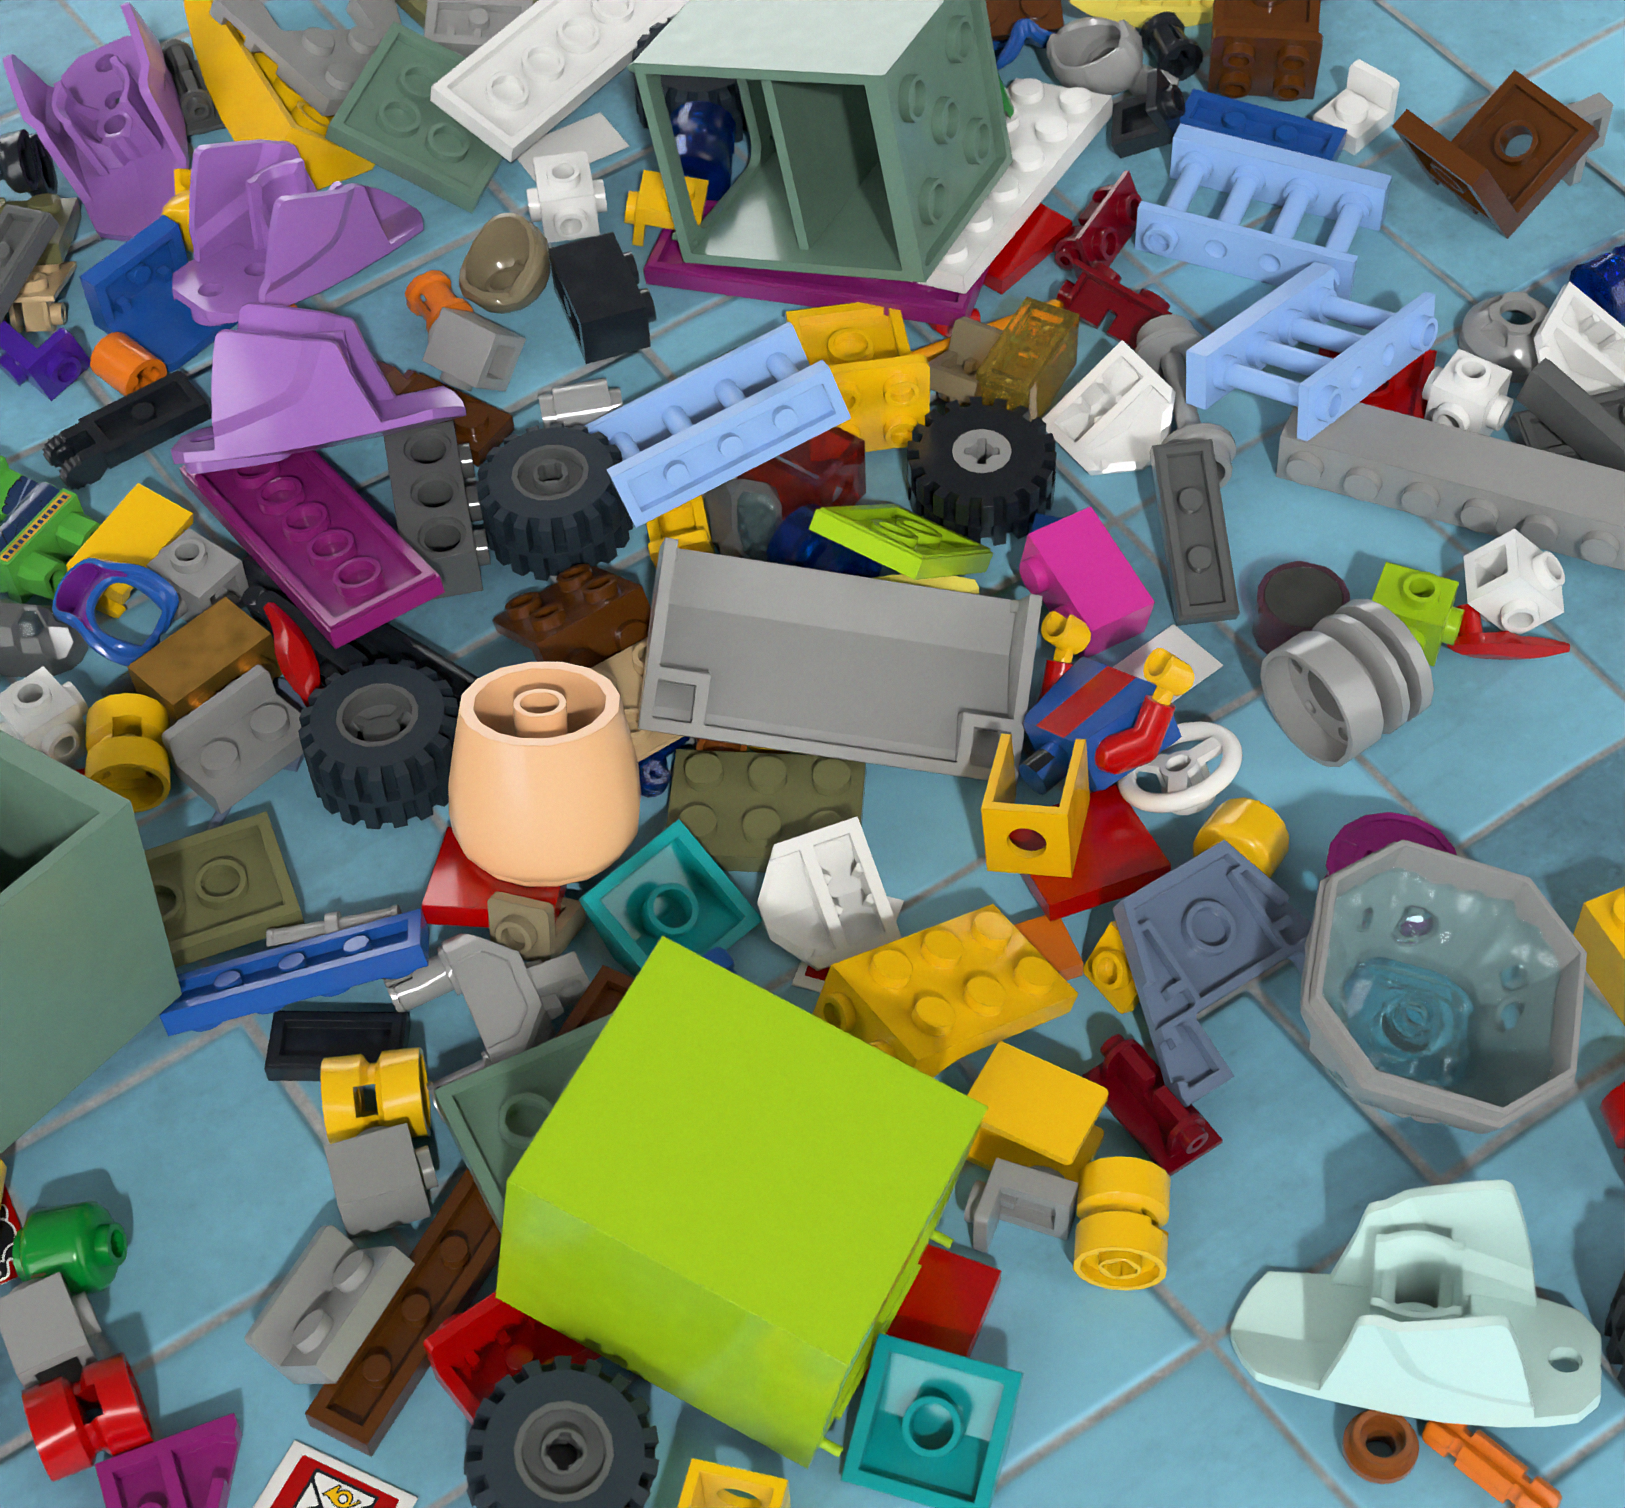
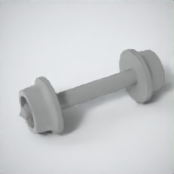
[1134,314,1236,488]

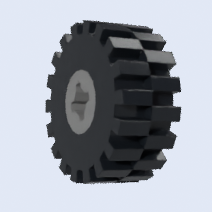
[907,397,1057,546]

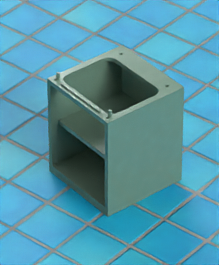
[628,0,1013,283]
[0,730,182,1154]

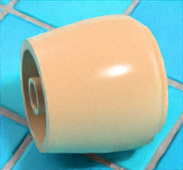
[448,662,641,887]

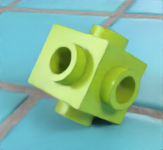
[1372,562,1464,667]

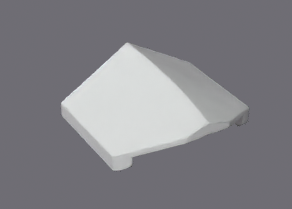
[1534,281,1625,396]
[1042,340,1176,476]
[757,816,902,971]

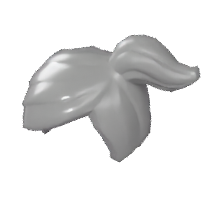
[1047,17,1179,97]

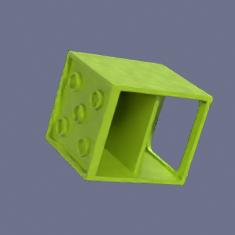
[496,936,988,1469]

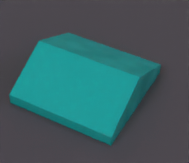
[579,819,762,978]
[841,1333,1024,1508]

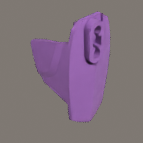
[3,1,190,241]
[172,139,423,326]
[171,302,467,474]

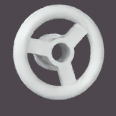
[1117,721,1243,815]

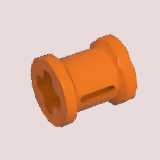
[405,270,474,333]

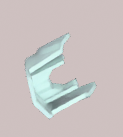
[1230,1180,1601,1427]

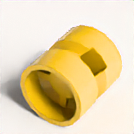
[85,693,171,813]
[321,1047,431,1144]
[1073,1156,1171,1291]

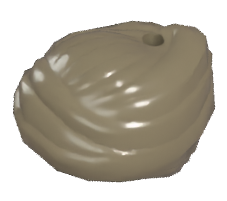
[459,213,550,314]

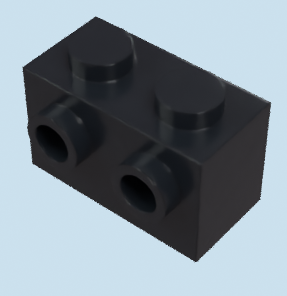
[549,232,656,364]

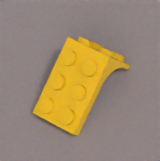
[786,302,930,459]
[812,904,1079,1078]

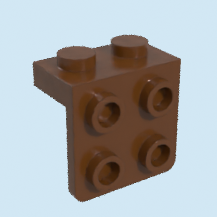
[492,564,651,668]

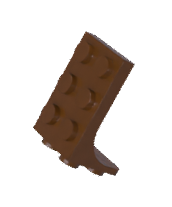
[1207,0,1323,101]

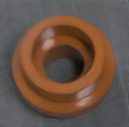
[1342,1410,1419,1484]

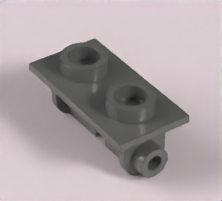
[162,39,225,136]

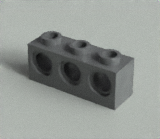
[384,421,491,600]

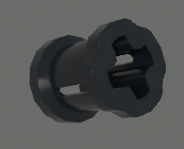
[1139,12,1203,81]

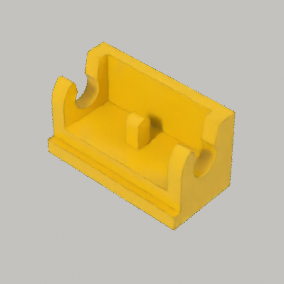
[66,483,193,618]

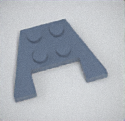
[1112,840,1385,1108]

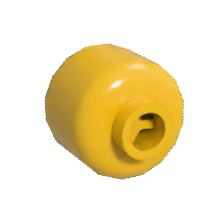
[1193,797,1289,878]

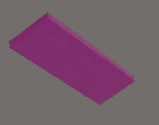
[643,200,990,327]
[179,450,445,649]

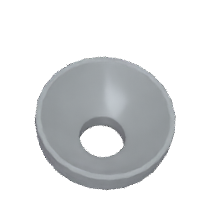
[1458,292,1550,383]

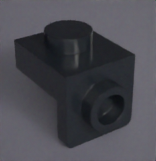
[1111,68,1185,158]

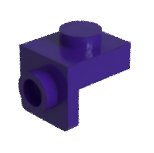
[0,321,90,401]

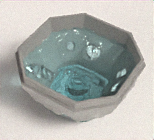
[1300,839,1587,1134]

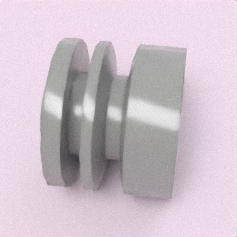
[1260,598,1434,767]

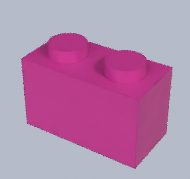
[1019,506,1155,658]

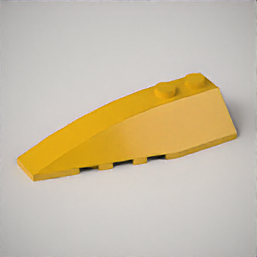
[183,0,375,190]

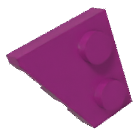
[95,1413,242,1508]

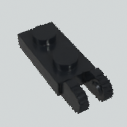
[42,370,212,490]

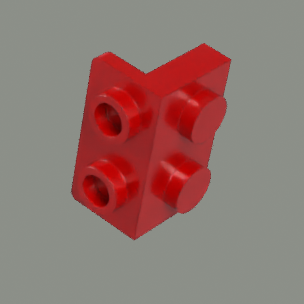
[423,1291,601,1425]

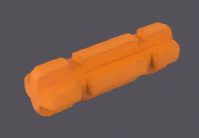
[1421,1420,1562,1508]

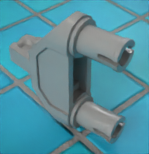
[383,933,590,1124]

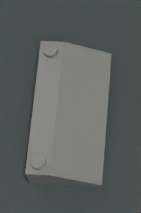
[637,537,1043,785]

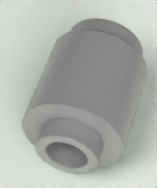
[538,378,623,428]

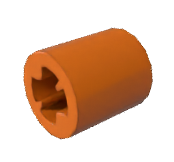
[90,332,167,396]

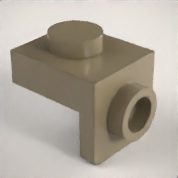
[928,316,1011,405]
[487,891,586,963]

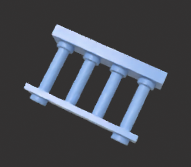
[1135,123,1392,300]
[1186,262,1438,441]
[584,322,851,528]

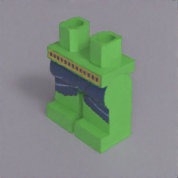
[0,455,100,604]

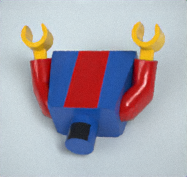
[1019,611,1195,795]

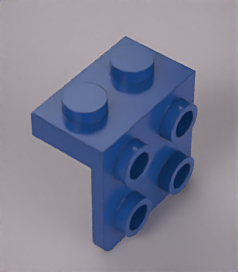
[79,215,238,372]

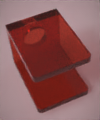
[737,426,866,541]

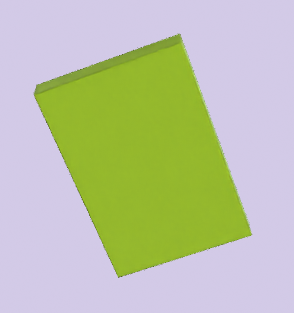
[809,504,993,580]

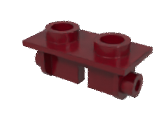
[1055,171,1142,270]
[1056,258,1173,350]
[1082,1034,1223,1177]

